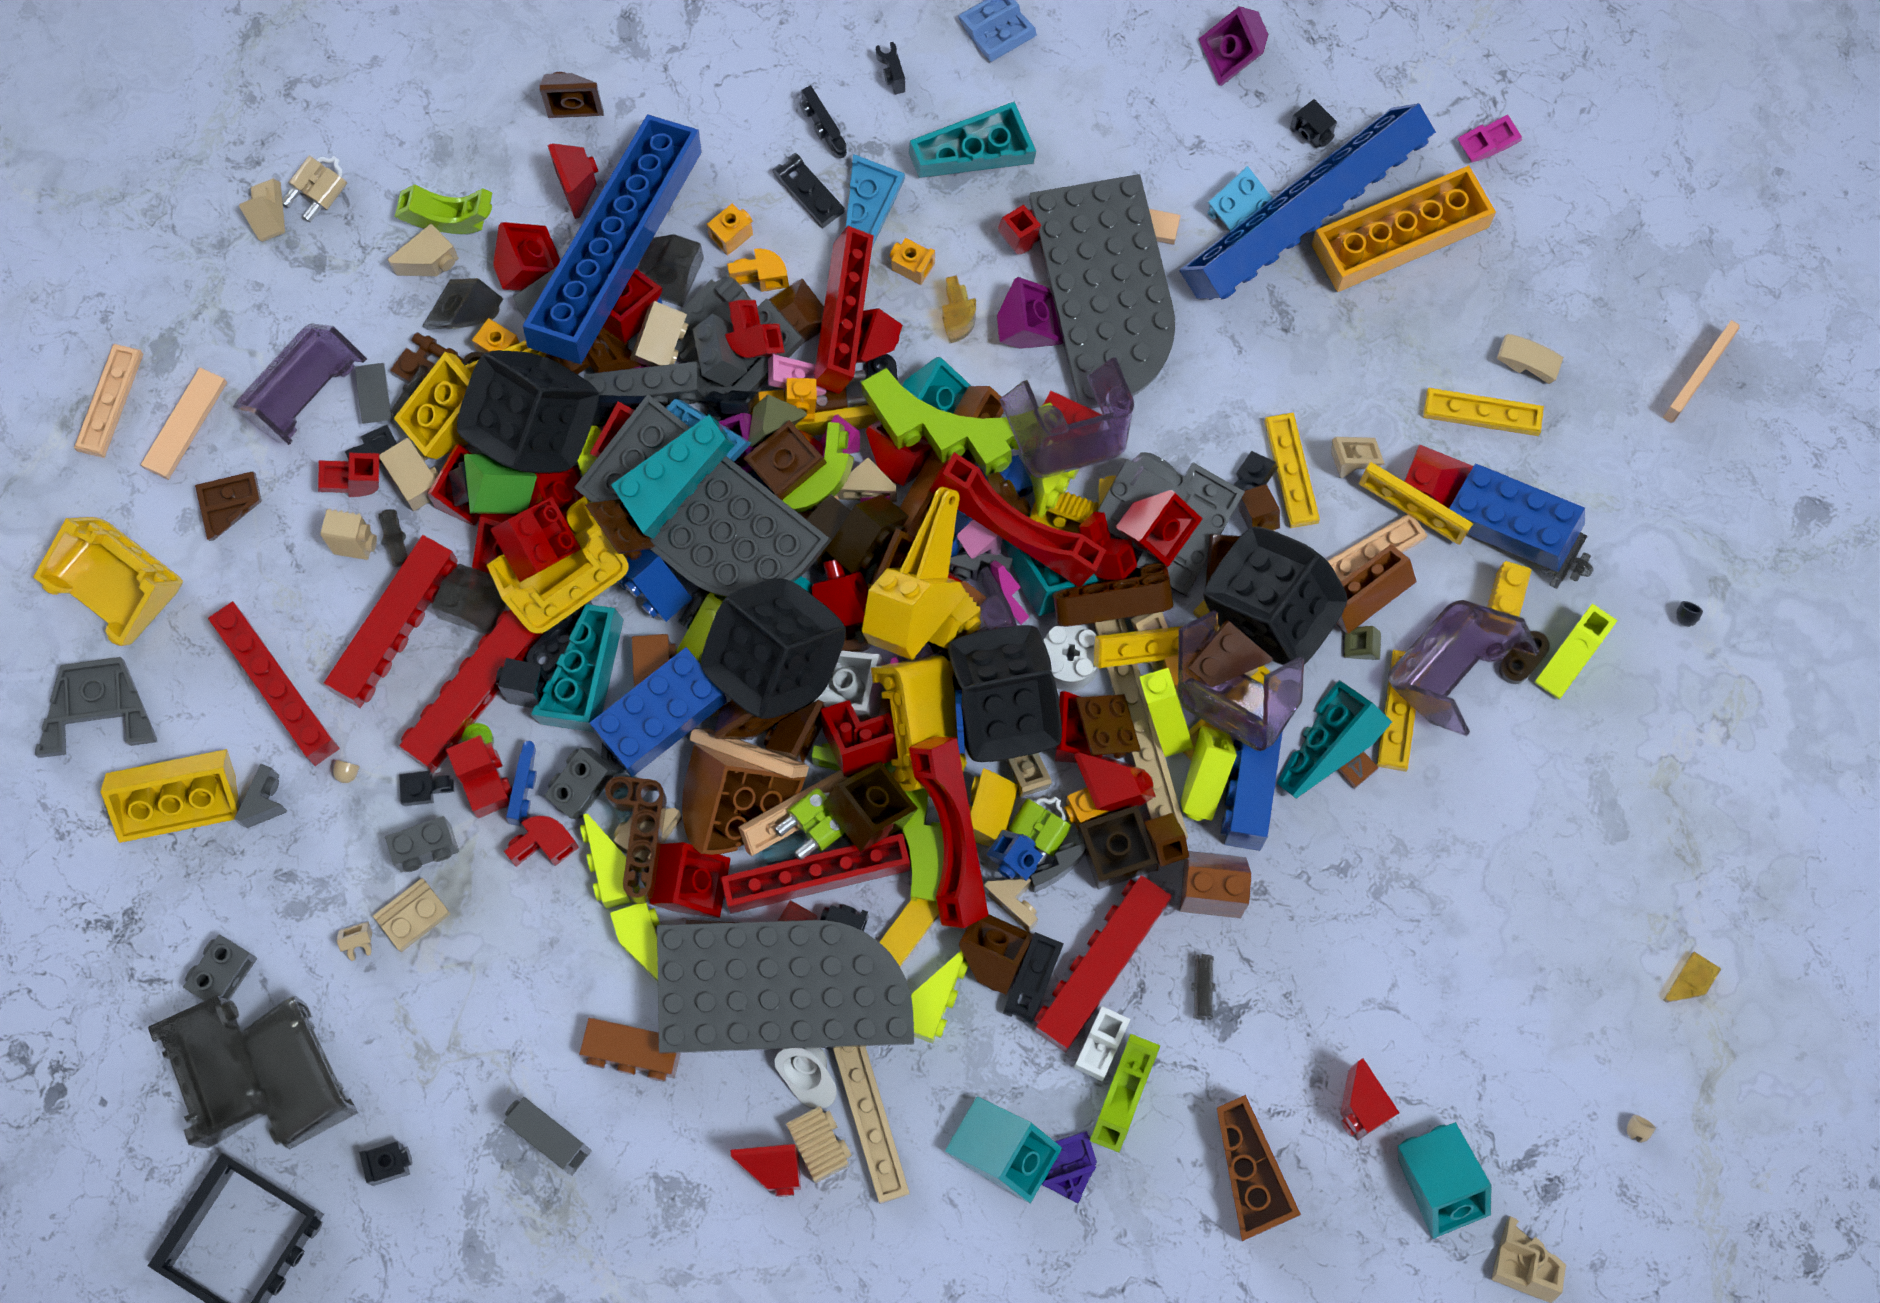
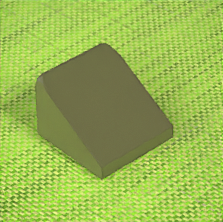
[1344,626,1381,660]

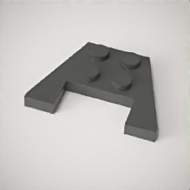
[35,657,157,758]

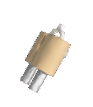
[282,156,348,223]

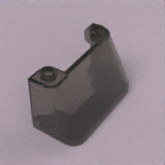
[148,995,270,1148]
[230,995,358,1150]

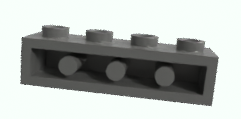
[584,362,707,407]

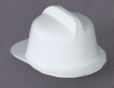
[774,1048,837,1109]

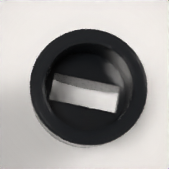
[1676,601,1703,627]

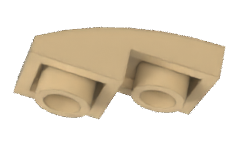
[1497,334,1564,384]

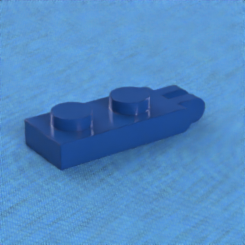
[506,741,537,826]

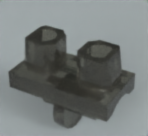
[1539,532,1594,589]

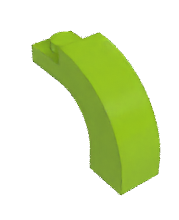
[394,184,493,234]
[782,422,854,512]
[1090,1034,1161,1153]

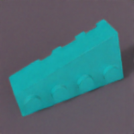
[908,101,1037,178]
[611,415,735,539]
[531,604,624,732]

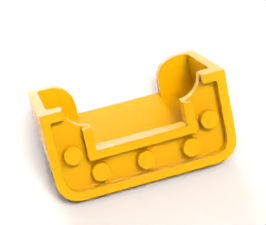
[487,496,628,634]
[33,517,183,646]
[871,655,967,791]

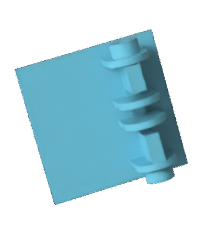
[1208,166,1273,231]

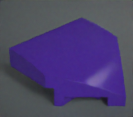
[1042,1131,1097,1204]

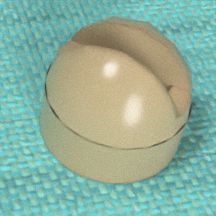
[333,760,360,783]
[1627,1115,1656,1143]

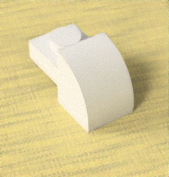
[1074,1006,1131,1082]

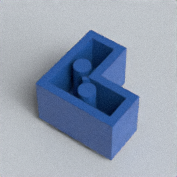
[617,549,692,622]

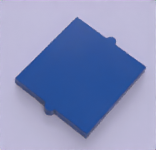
[955,690,965,753]

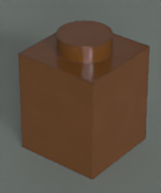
[1239,484,1280,530]
[1144,813,1189,867]

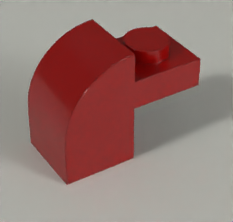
[998,204,1042,254]
[725,300,785,358]
[318,453,379,497]
[1079,512,1137,580]
[504,816,580,867]

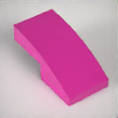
[1458,114,1522,163]
[990,560,1030,625]

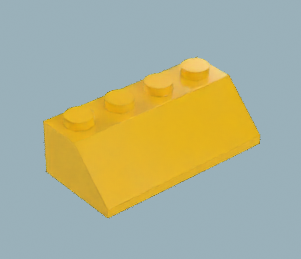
[100,749,240,843]

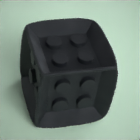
[457,350,599,473]
[1203,526,1347,669]
[701,578,846,719]
[947,625,1062,762]

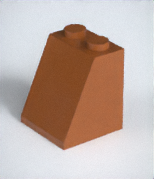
[1180,851,1252,919]

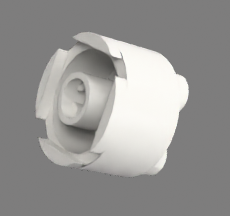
[1044,625,1099,692]

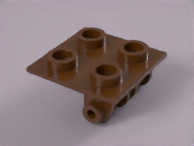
[585,499,655,561]
[1075,694,1141,759]

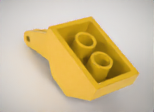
[394,340,546,459]
[862,487,966,660]

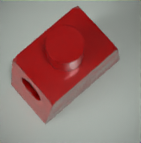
[812,559,869,626]

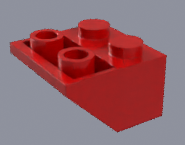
[490,496,581,582]

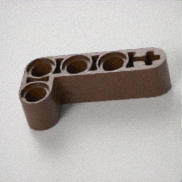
[1052,563,1174,627]
[605,776,667,904]

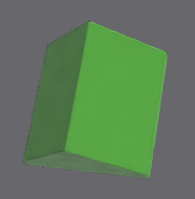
[464,454,537,515]

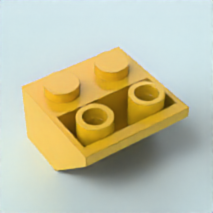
[969,768,1018,847]

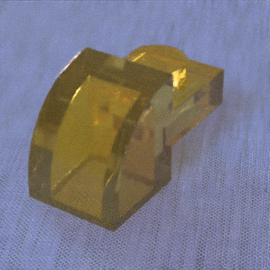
[942,275,976,344]

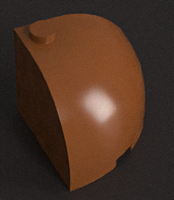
[682,744,806,855]

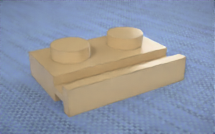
[373,878,451,952]

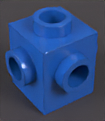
[986,830,1043,881]

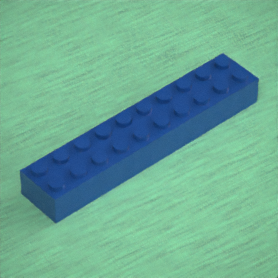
[1179,103,1436,300]
[523,114,702,364]

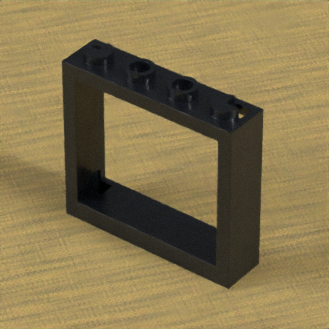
[148,1152,324,1303]

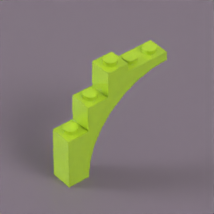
[861,368,1056,476]
[812,743,944,905]

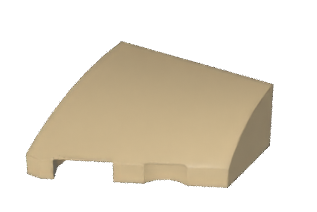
[1491,1216,1566,1303]

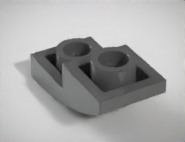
[355,363,392,424]
[949,554,1013,581]
[1030,842,1086,893]

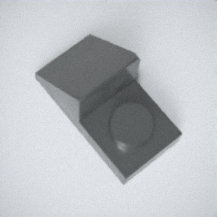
[234,764,288,828]

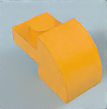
[727,248,789,292]

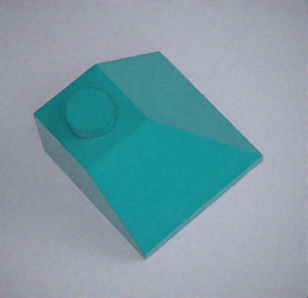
[902,357,971,414]

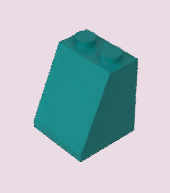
[945,1096,1062,1204]
[1397,1122,1492,1239]

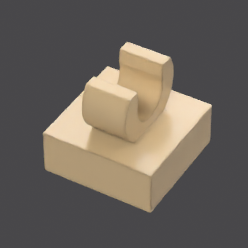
[336,921,373,961]

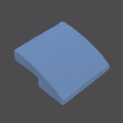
[958,0,1037,62]

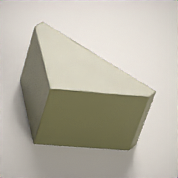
[748,395,807,447]

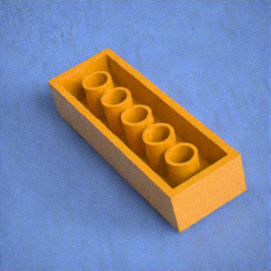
[1311,165,1496,293]

